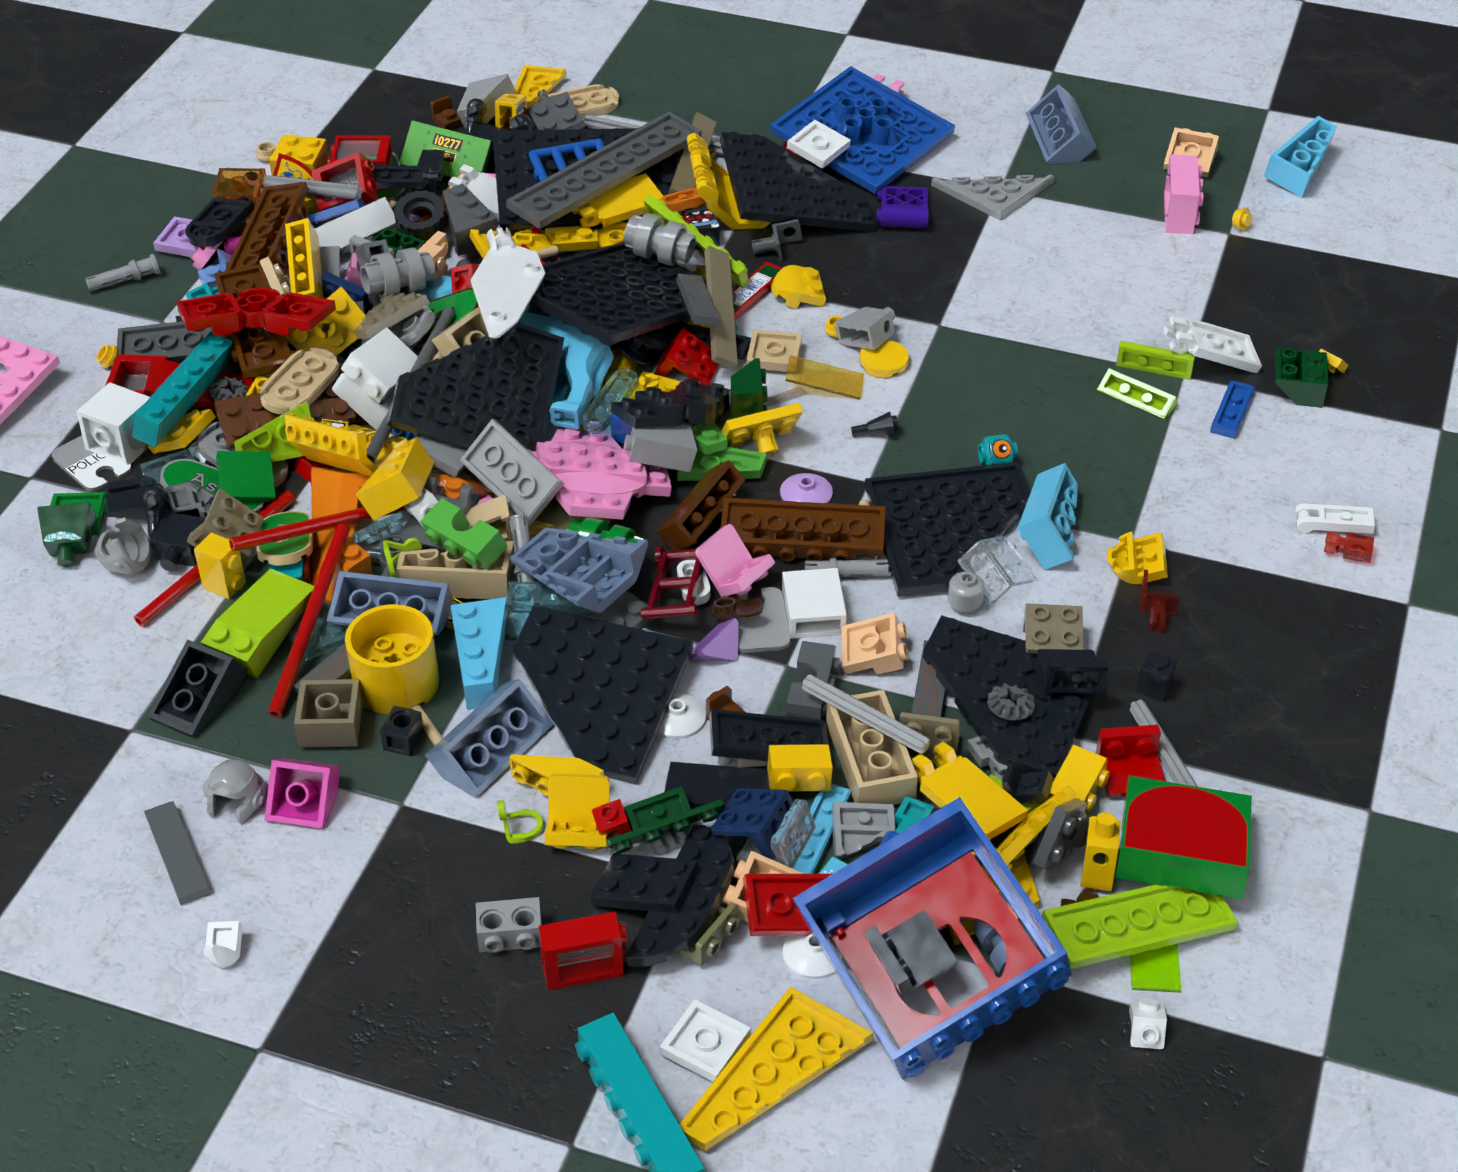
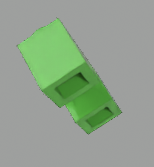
[420,498,508,570]

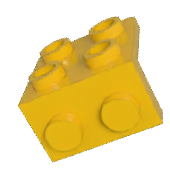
[545,774,610,850]

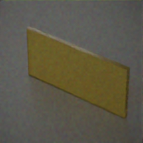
[785,355,864,400]

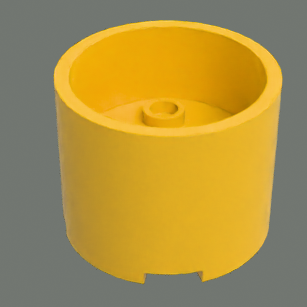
[345,604,439,715]

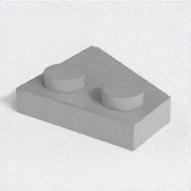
[832,802,895,860]

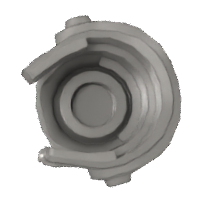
[94,517,151,575]
[203,759,265,824]

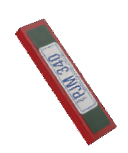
[732,262,782,321]

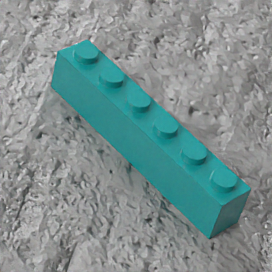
[132,331,233,448]
[575,1012,705,1172]

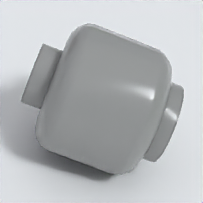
[948,572,985,613]

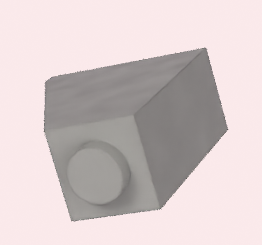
[457,74,516,129]
[624,423,697,472]

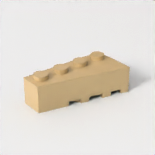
[396,541,515,600]

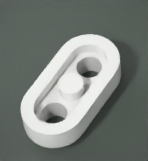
[677,560,710,605]

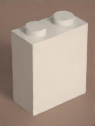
[341,327,418,404]
[782,568,847,639]

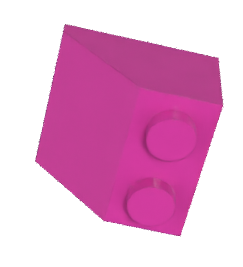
[264,758,341,828]

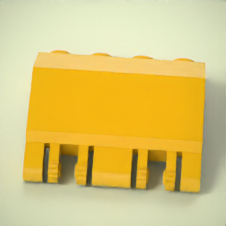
[687,133,772,230]
[285,413,406,477]

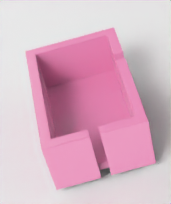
[1164,154,1203,234]

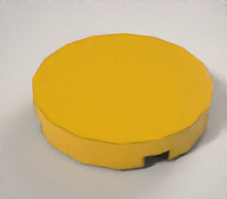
[859,340,909,378]

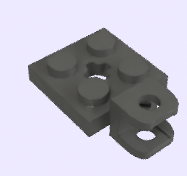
[1032,798,1091,868]

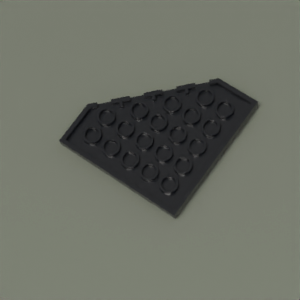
[719,132,876,232]
[387,322,564,451]
[865,462,1031,596]
[513,605,694,784]
[923,615,1094,781]

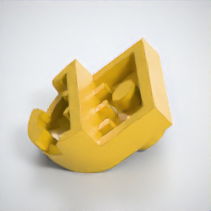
[545,226,598,252]
[771,265,826,309]
[1107,531,1168,584]

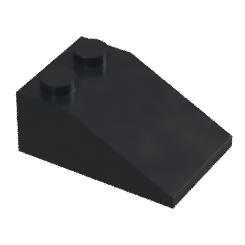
[147,639,248,737]

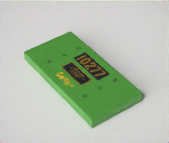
[400,121,493,178]

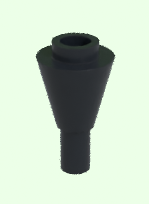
[851,411,899,437]

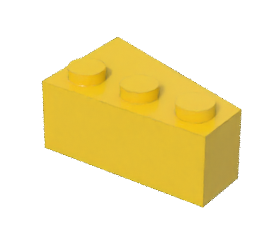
[356,437,434,521]

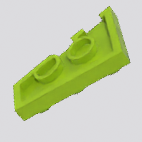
[234,401,311,462]

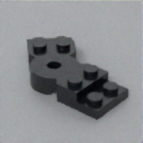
[611,379,731,428]

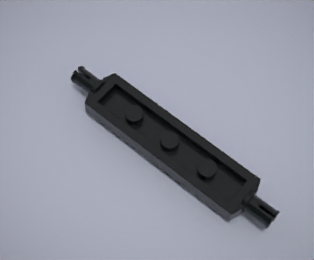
[333,165,443,189]

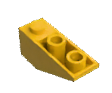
[509,754,604,796]

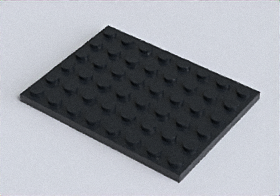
[492,128,677,231]
[528,241,737,345]

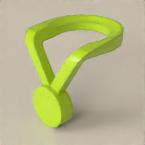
[383,538,422,577]
[497,800,544,844]

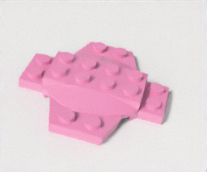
[528,428,671,519]

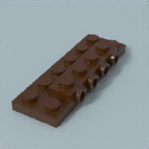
[225,182,309,280]
[214,264,291,379]
[214,380,369,450]
[721,498,886,562]

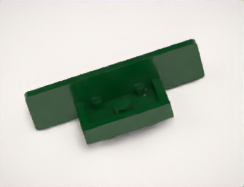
[606,786,724,854]

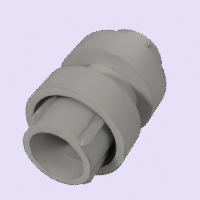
[624,213,696,266]
[360,247,436,298]

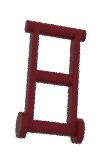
[641,546,704,620]

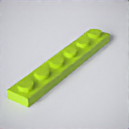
[643,195,749,288]

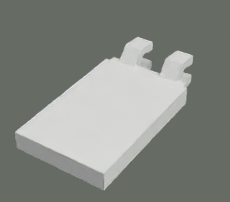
[448,164,499,222]
[1163,316,1262,374]

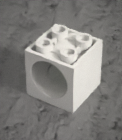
[76,382,150,465]

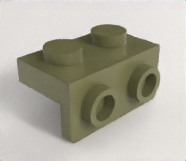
[677,902,739,966]

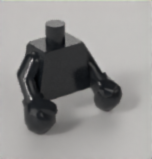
[465,98,533,168]
[143,486,215,571]

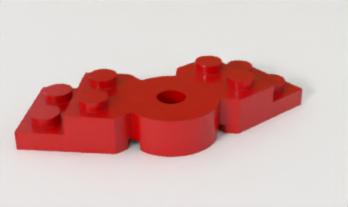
[176,287,336,337]

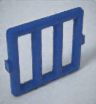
[529,139,605,181]

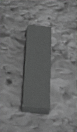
[677,274,719,326]
[144,801,210,905]

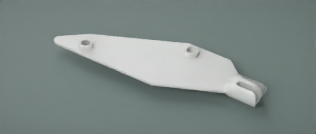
[471,228,545,338]

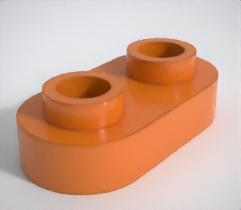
[661,188,706,213]

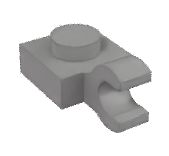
[967,736,1007,780]

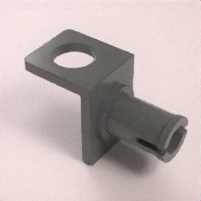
[751,220,802,261]

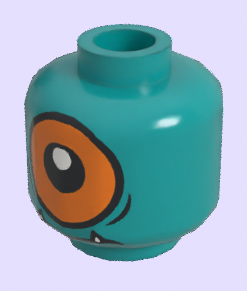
[978,434,1018,465]

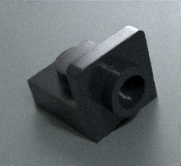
[1002,763,1054,804]

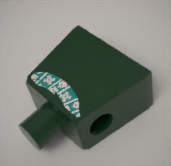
[37,502,96,567]

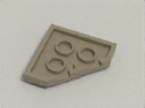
[354,293,430,339]

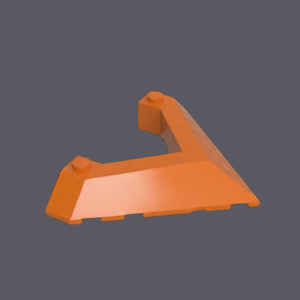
[311,467,495,606]

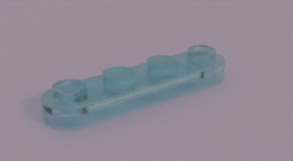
[582,369,638,434]

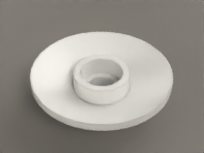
[658,693,706,739]
[783,934,843,979]

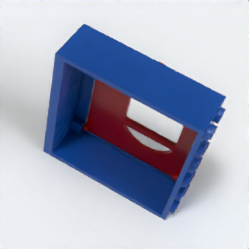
[793,797,1072,1080]

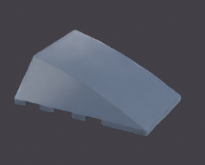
[510,528,648,613]

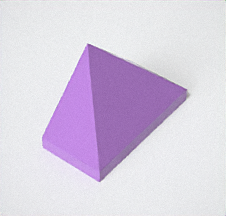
[689,618,739,661]

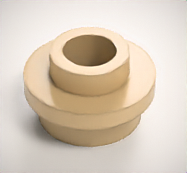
[256,142,276,162]

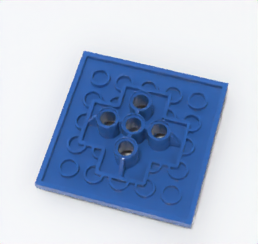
[769,66,955,194]

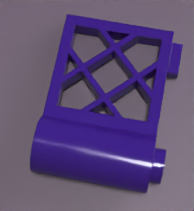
[877,186,928,229]

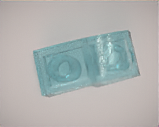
[505,582,537,641]

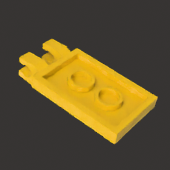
[572,173,663,228]
[912,741,1028,840]

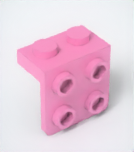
[696,524,775,597]

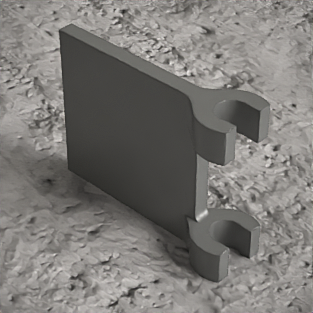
[399,476,480,551]

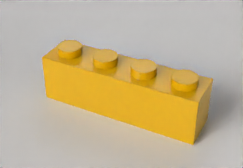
[285,218,324,298]

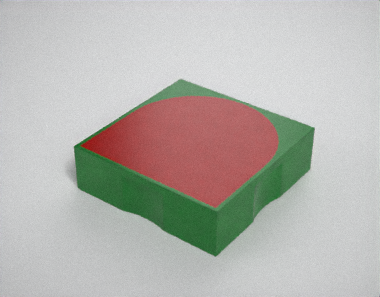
[1116,776,1252,899]

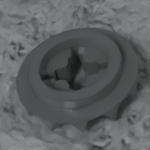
[209,375,250,401]
[987,683,1035,720]

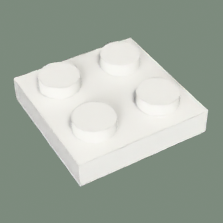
[787,120,851,168]
[660,999,751,1082]

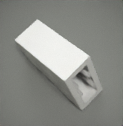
[332,373,394,430]

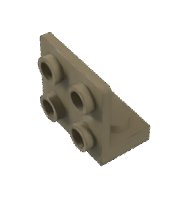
[186,489,264,562]
[1023,603,1083,653]
[899,712,960,760]

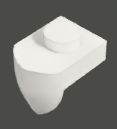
[204,921,243,969]

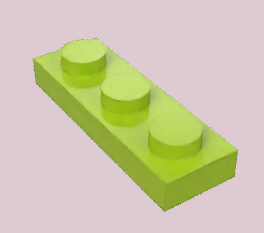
[1116,341,1195,380]

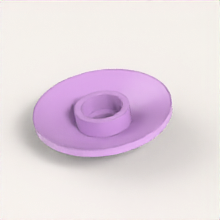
[780,473,833,503]

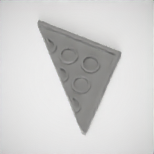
[931,175,1054,220]

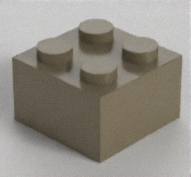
[294,679,363,747]

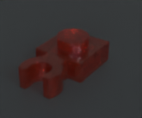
[1324,532,1374,563]

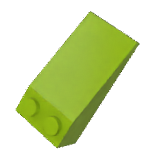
[201,568,314,678]

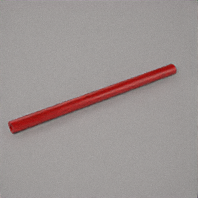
[134,491,295,627]
[229,506,407,552]
[268,524,350,718]

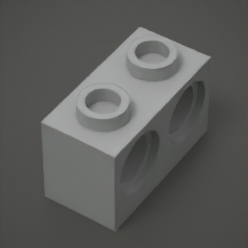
[476,897,542,953]

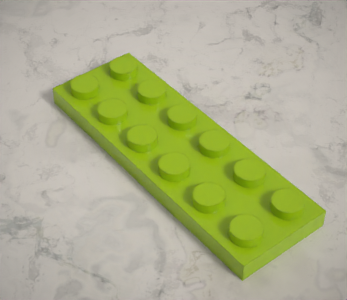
[1041,885,1239,969]

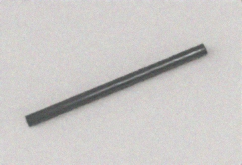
[367,308,456,463]

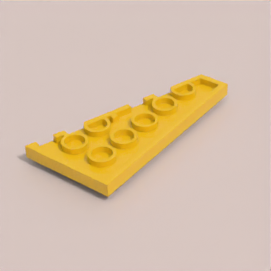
[679,986,873,1151]

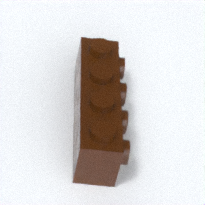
[656,460,746,551]

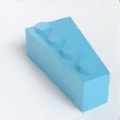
[1264,116,1337,198]
[1018,463,1078,570]
[450,597,509,710]

